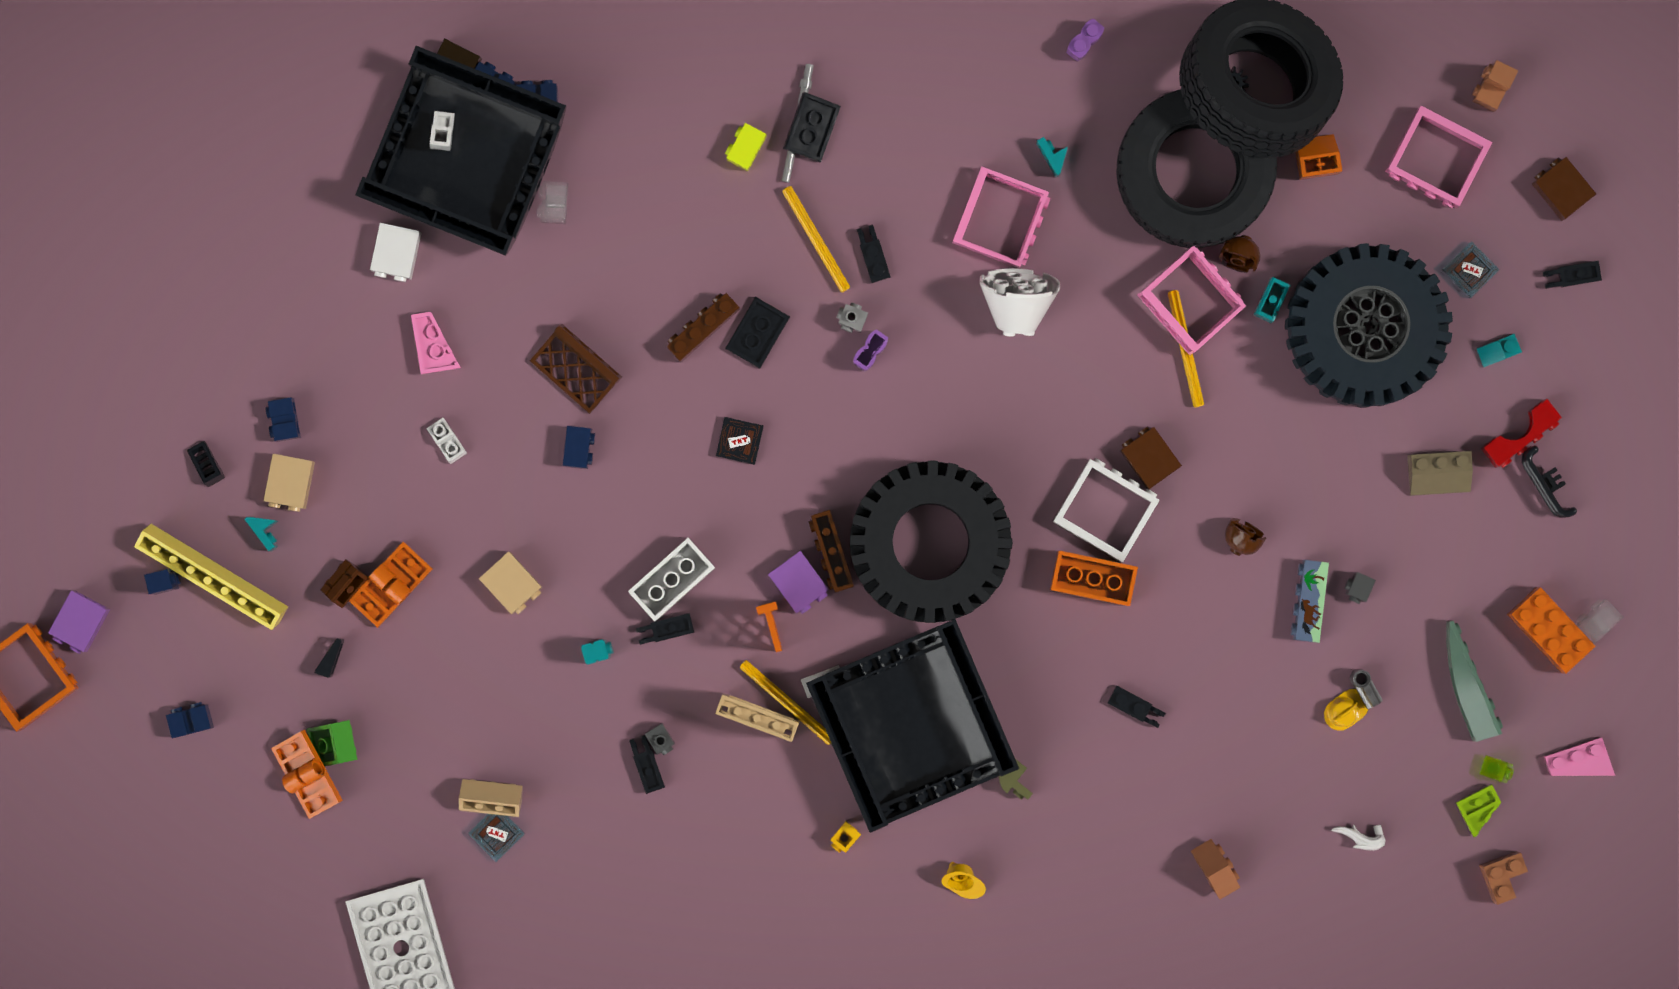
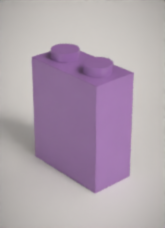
[768,551,829,614]
[48,590,110,654]

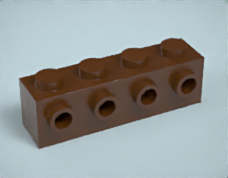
[666,293,740,363]
[808,510,854,593]

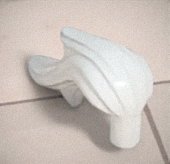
[1331,825,1386,851]

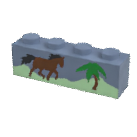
[1290,560,1329,643]

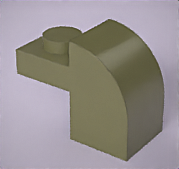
[999,760,1033,800]

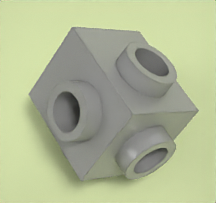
[836,302,868,333]

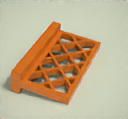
[756,602,783,652]

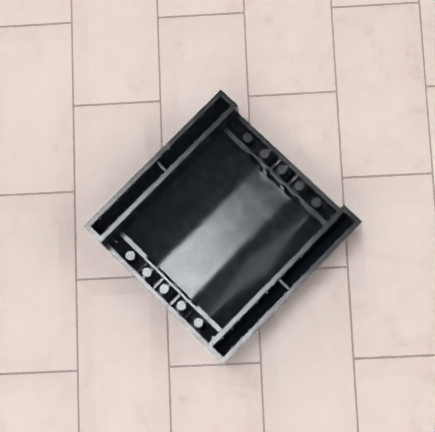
[355,46,566,256]
[806,619,1019,833]

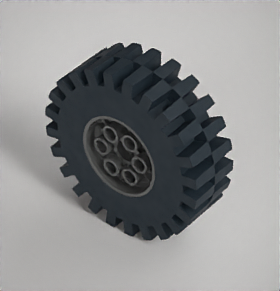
[1285,243,1453,408]

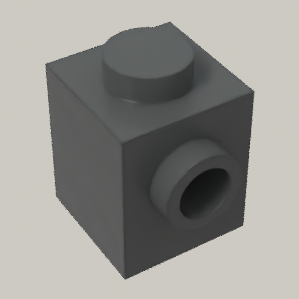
[1344,572,1376,604]
[645,723,675,755]

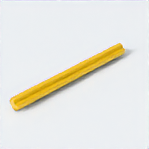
[782,186,850,292]
[1168,290,1204,407]
[740,660,831,745]

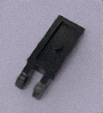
[857,224,891,283]
[1543,261,1602,289]
[636,613,695,645]
[1107,685,1166,728]
[629,735,665,794]

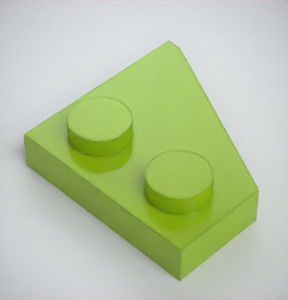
[1455,784,1501,837]

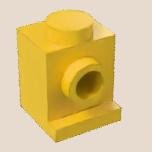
[830,821,861,853]

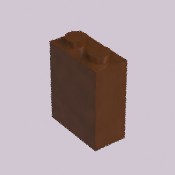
[1532,157,1596,221]
[1120,426,1182,489]

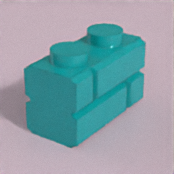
[1253,277,1290,323]
[581,639,614,665]

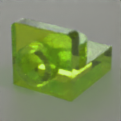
[1480,755,1514,783]

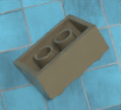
[1407,451,1473,496]

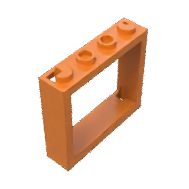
[0,623,79,732]

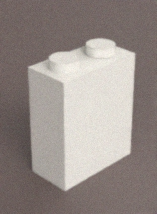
[370,223,421,282]

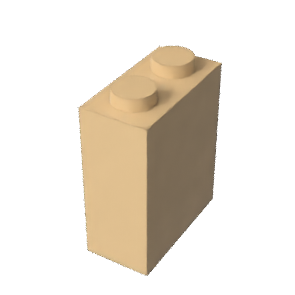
[264,454,315,512]
[479,551,542,614]

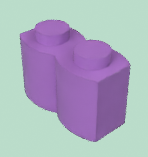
[1066,18,1104,61]
[853,329,888,372]

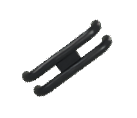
[1522,446,1577,518]

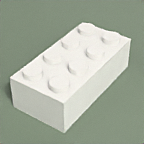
[628,538,715,621]

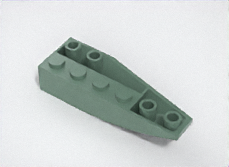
[1446,620,1503,742]

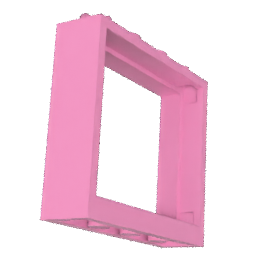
[1385,106,1492,209]
[952,166,1051,269]
[1137,246,1246,355]

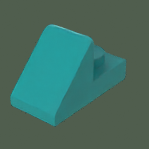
[1036,137,1068,177]
[1476,334,1522,367]
[245,517,278,552]

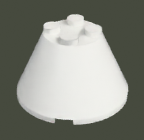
[979,268,1060,336]

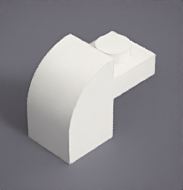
[430,111,455,151]

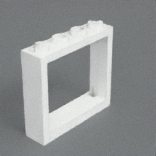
[1052,458,1159,563]

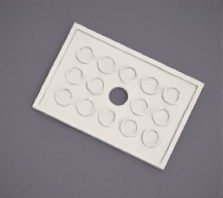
[345,879,455,989]

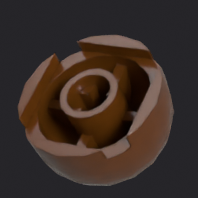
[1219,235,1260,273]
[1225,518,1266,556]

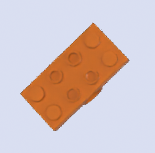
[349,541,433,628]
[271,730,343,819]

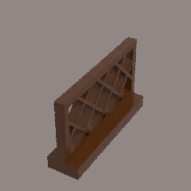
[530,324,622,414]

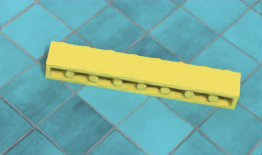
[134,524,288,630]

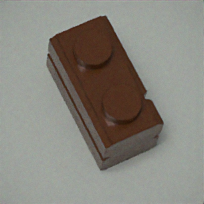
[320,559,368,608]

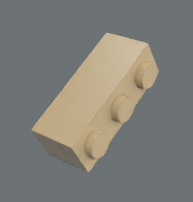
[459,779,523,817]

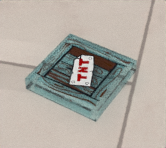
[1442,241,1499,298]
[468,814,525,862]

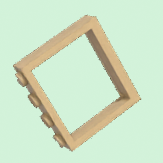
[715,693,799,742]

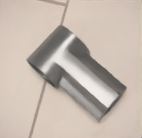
[1350,669,1383,709]

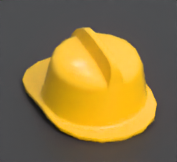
[1324,689,1368,731]
[941,862,986,899]

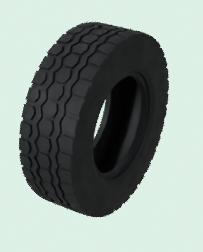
[1179,0,1343,158]
[1116,89,1277,248]

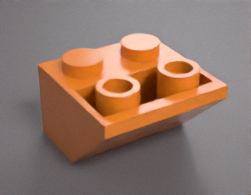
[1295,134,1342,180]

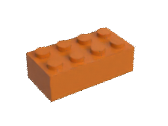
[1050,551,1138,606]
[1507,587,1596,674]

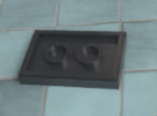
[783,92,841,163]
[725,296,790,369]

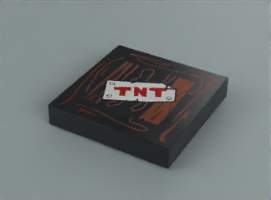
[716,417,764,465]

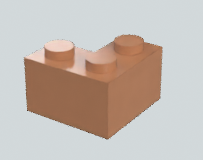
[1472,60,1518,112]
[1191,839,1240,900]
[1479,851,1528,905]

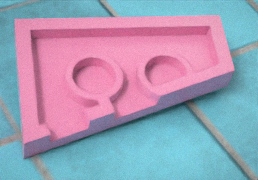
[411,312,461,375]
[1544,737,1615,776]

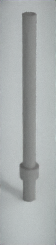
[782,64,814,183]

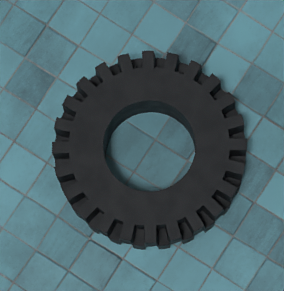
[850,460,1013,623]

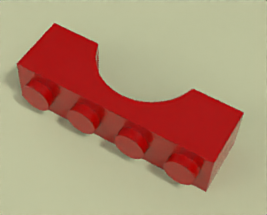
[1481,399,1562,468]

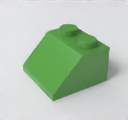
[307,720,357,766]

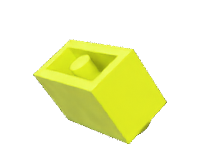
[725,123,767,171]

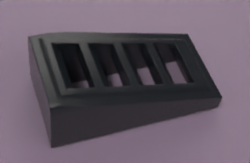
[187,441,225,487]
[314,638,344,678]

